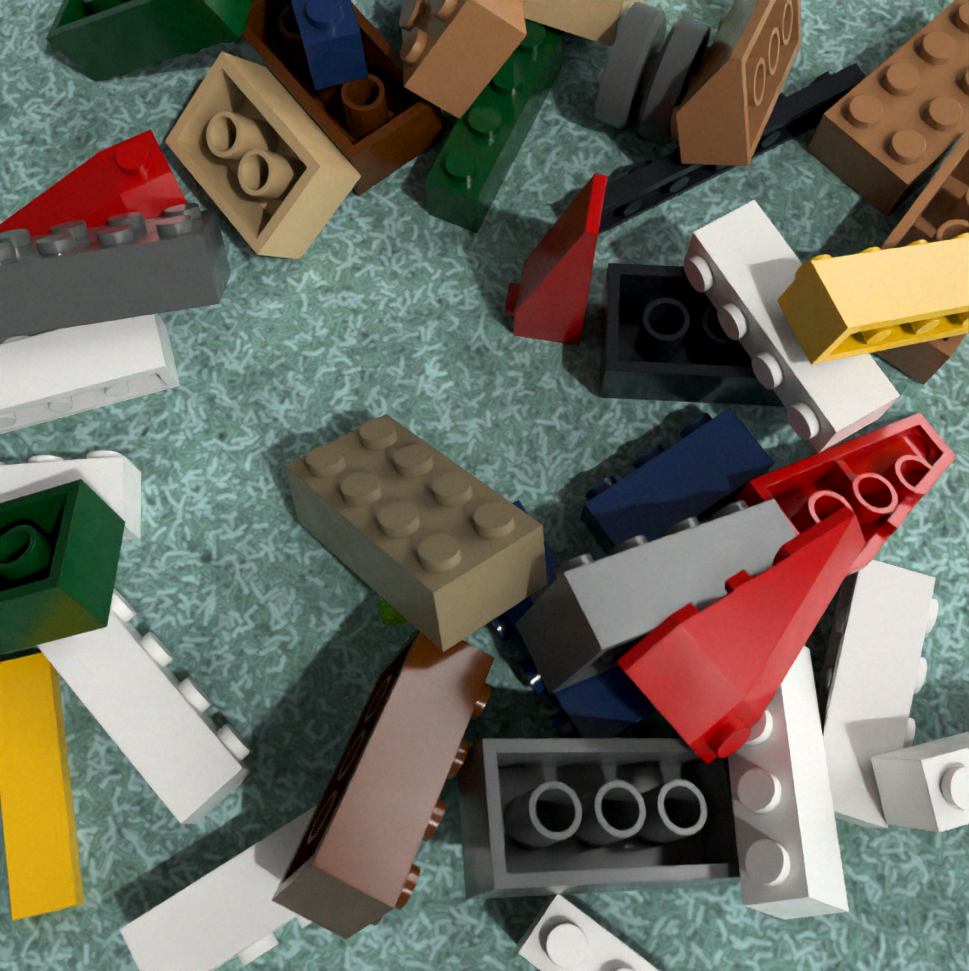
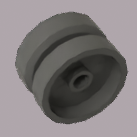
[594,2,711,146]

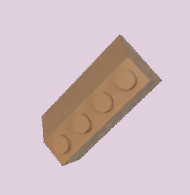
[671,0,802,166]

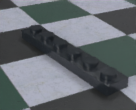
[598,63,867,235]

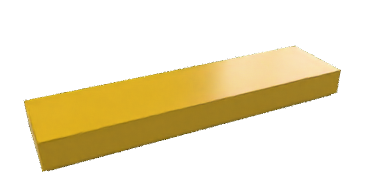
[0,652,85,921]

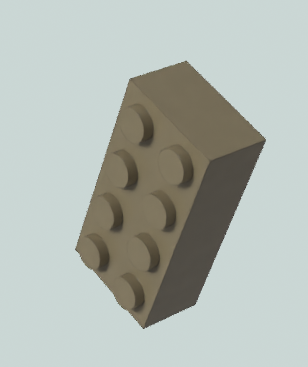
[285,414,547,652]

